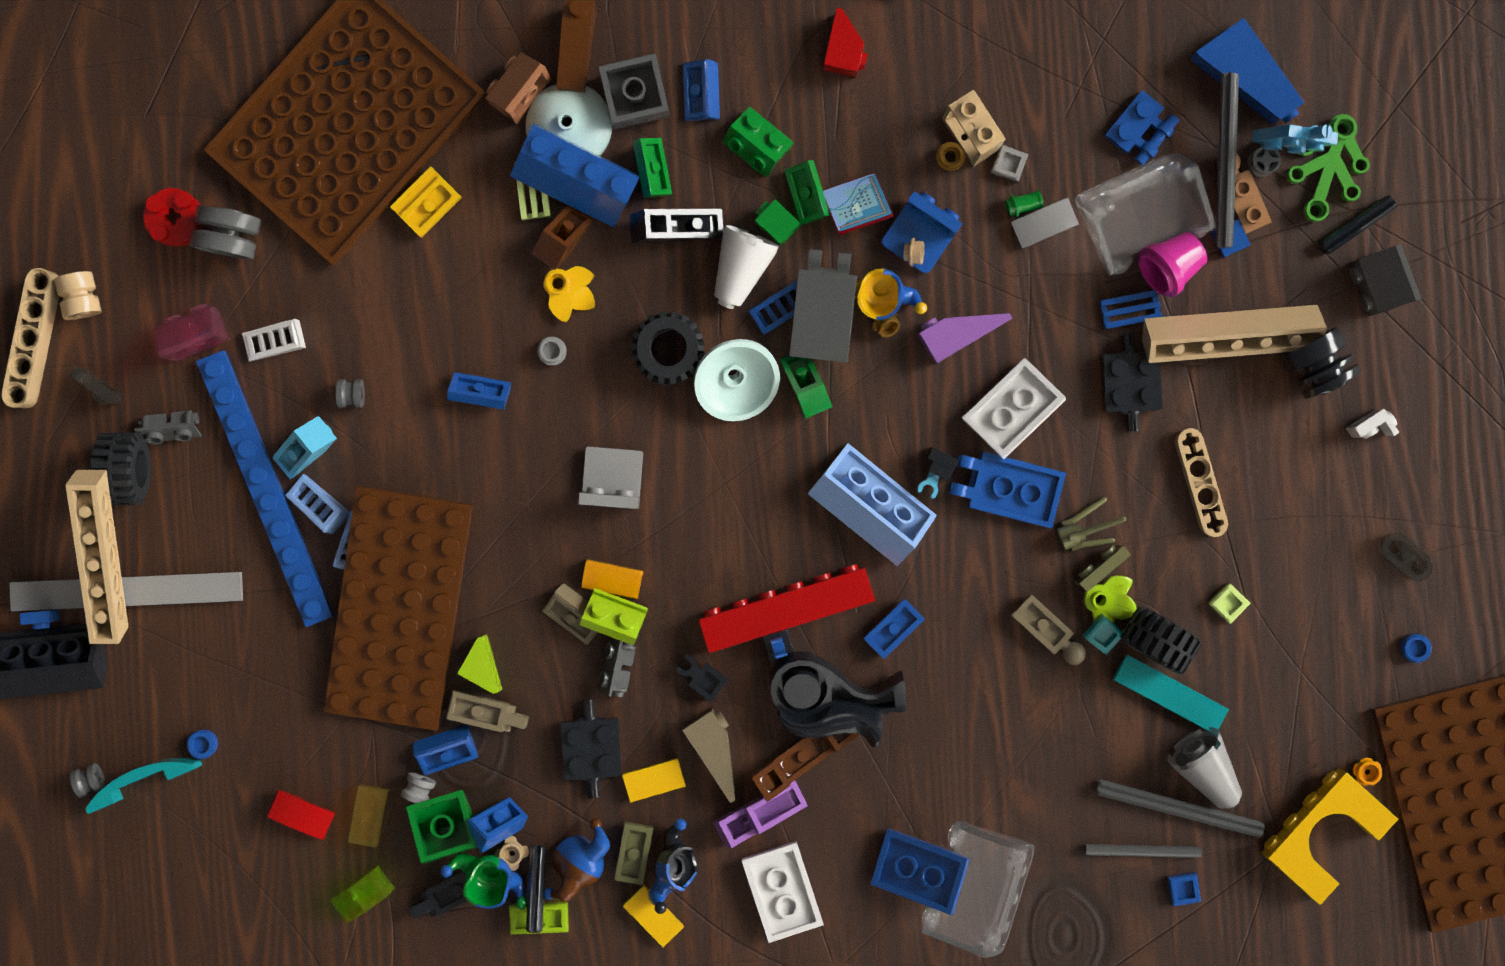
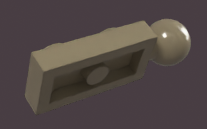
[1011,594,1086,665]

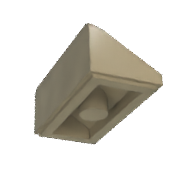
[542,584,597,646]

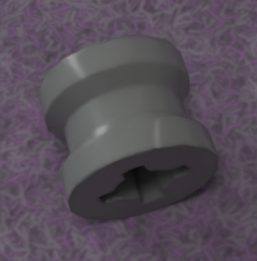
[1246,146,1281,178]
[336,379,365,408]
[70,763,105,798]

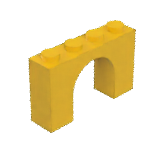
[1261,768,1398,905]

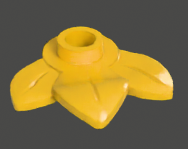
[543,266,595,322]

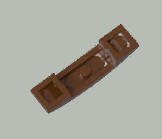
[751,733,859,802]

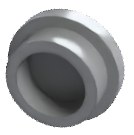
[537,337,567,366]

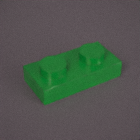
[633,138,672,198]
[784,160,830,225]

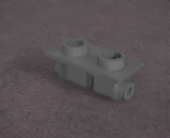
[135,410,202,445]
[598,637,636,697]

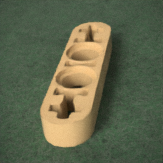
[1175,428,1228,537]

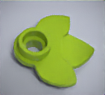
[1084,575,1136,623]

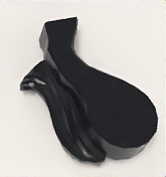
[770,651,907,748]

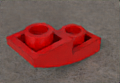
[266,789,335,840]

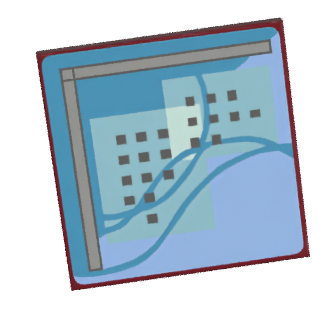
[823,172,894,235]

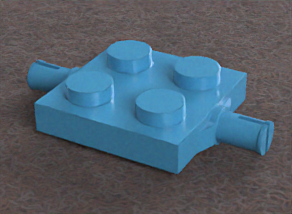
[1252,124,1338,154]

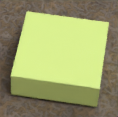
[1208,583,1251,624]

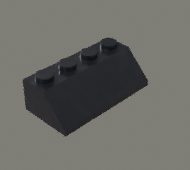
[0,624,108,699]

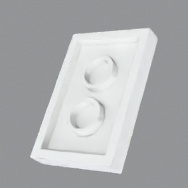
[962,358,1066,460]
[742,841,824,943]

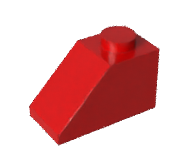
[823,8,868,78]

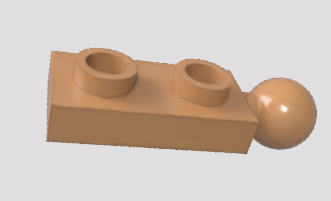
[1217,153,1272,234]

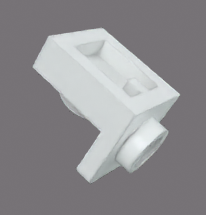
[1346,409,1399,439]

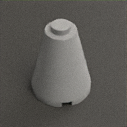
[1168,727,1242,809]

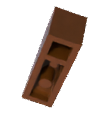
[556,0,597,93]

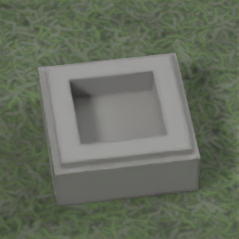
[991,145,1028,183]

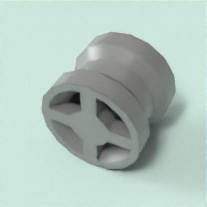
[401,772,436,803]

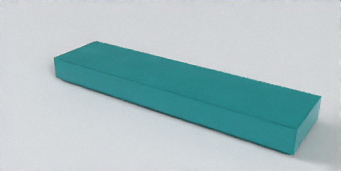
[1113,654,1229,731]

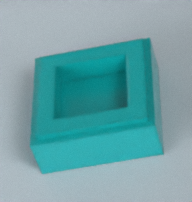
[1083,614,1123,655]

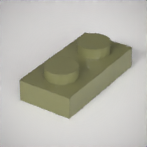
[1075,545,1131,592]
[615,821,654,885]

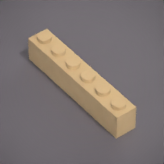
[1142,305,1327,363]

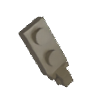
[446,690,529,732]

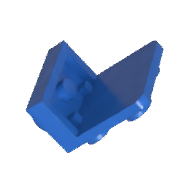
[882,191,963,274]

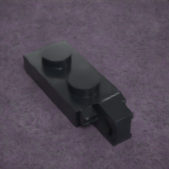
[409,871,468,919]

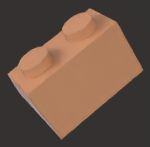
[486,52,551,124]

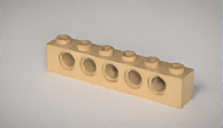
[65,470,129,644]

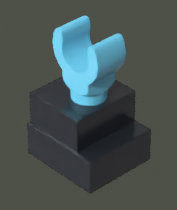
[917,447,959,499]

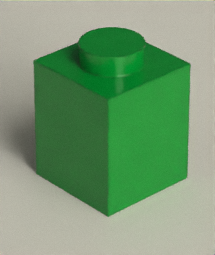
[755,199,800,247]

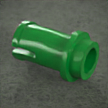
[1005,190,1044,217]

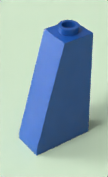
[1190,18,1305,125]

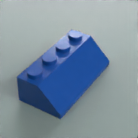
[510,123,639,227]

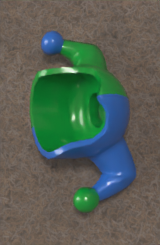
[440,853,527,910]

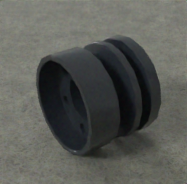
[1282,327,1361,399]

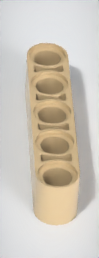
[2,268,59,409]

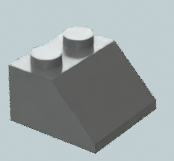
[1350,244,1422,316]

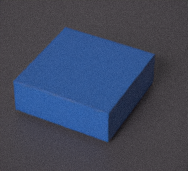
[1210,219,1251,258]
[1166,872,1201,906]

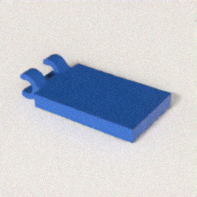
[949,451,1066,529]

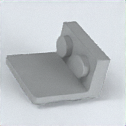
[579,447,643,509]

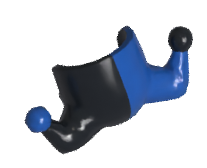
[648,818,697,914]

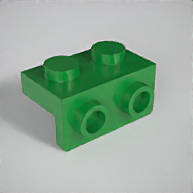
[722,106,794,177]

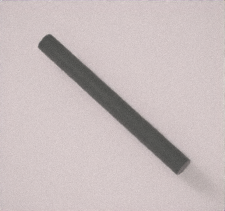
[1084,844,1202,858]

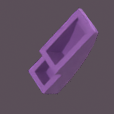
[713,781,808,848]

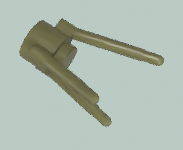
[1057,497,1126,551]

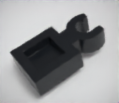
[676,653,729,703]

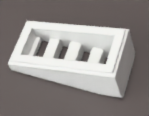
[242,319,306,362]

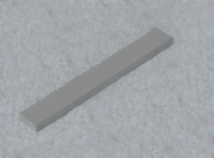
[10,572,243,611]

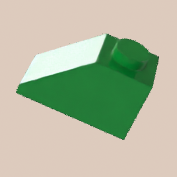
[780,355,832,418]

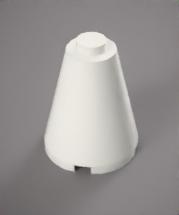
[714,225,779,309]

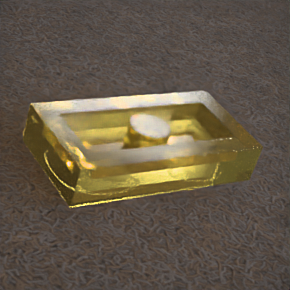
[348,784,389,848]

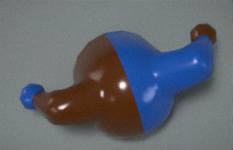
[543,818,610,903]

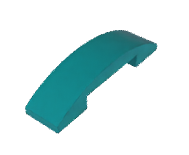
[85,758,202,814]

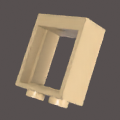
[942,89,1006,167]

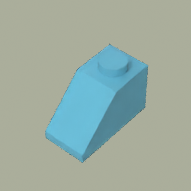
[272,416,337,479]

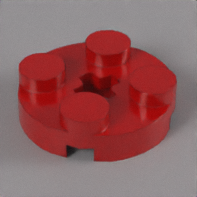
[144,188,203,247]

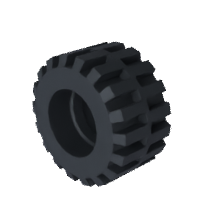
[631,311,705,386]
[90,432,151,505]
[1120,606,1202,674]

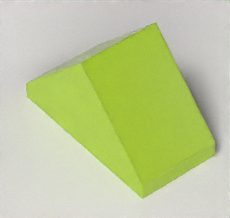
[457,634,502,694]

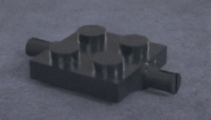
[1100,333,1163,431]
[560,699,622,798]

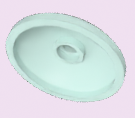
[526,84,612,156]
[694,339,780,421]

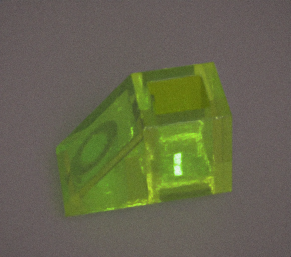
[331,865,395,923]

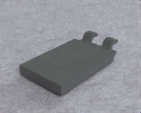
[790,249,858,363]

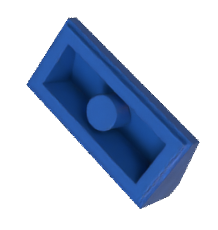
[683,59,720,121]
[413,725,478,776]
[467,797,528,853]

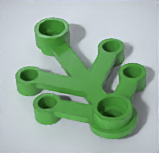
[1286,114,1370,222]

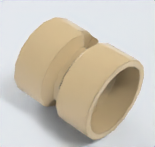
[54,271,102,320]

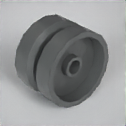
[189,205,261,260]

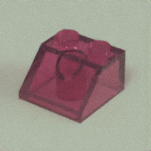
[156,304,230,361]

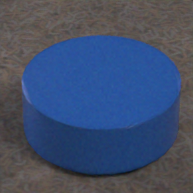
[1400,633,1432,663]
[187,729,218,759]

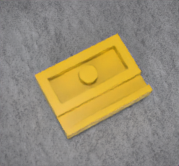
[390,166,462,238]

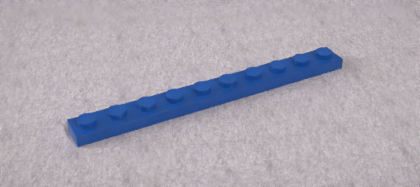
[196,350,335,627]

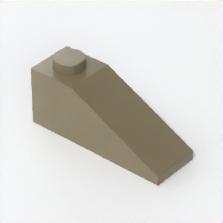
[682,708,736,803]

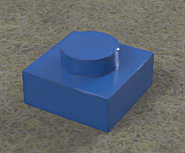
[20,609,60,629]

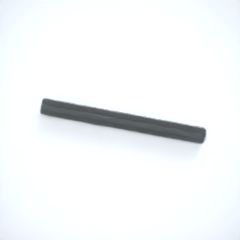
[1216,72,1239,248]
[1095,779,1264,838]

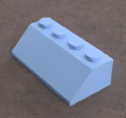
[808,444,937,567]

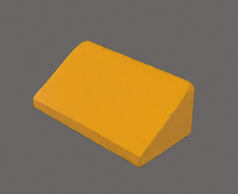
[581,559,643,599]

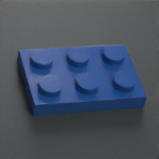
[871,828,970,915]

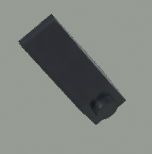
[629,209,724,244]

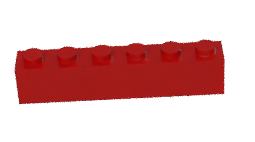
[699,564,875,653]

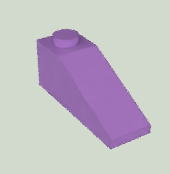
[917,313,1012,364]

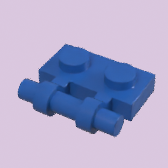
[1104,90,1180,166]

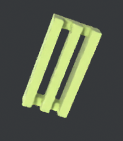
[514,162,551,221]

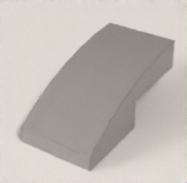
[1011,198,1079,249]

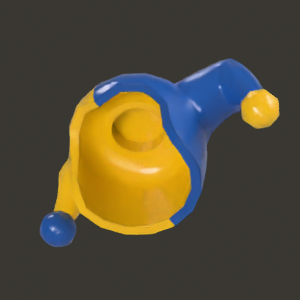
[855,269,927,320]

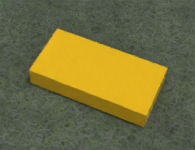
[622,758,686,803]
[623,884,684,947]

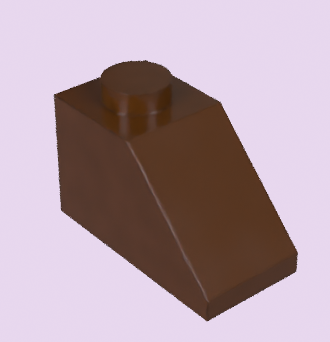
[532,205,594,270]

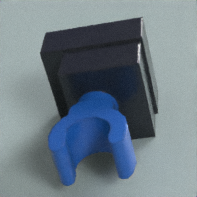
[762,629,794,663]

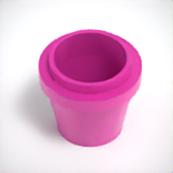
[1138,231,1207,297]

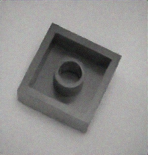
[599,53,670,130]

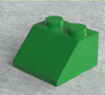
[406,790,478,864]

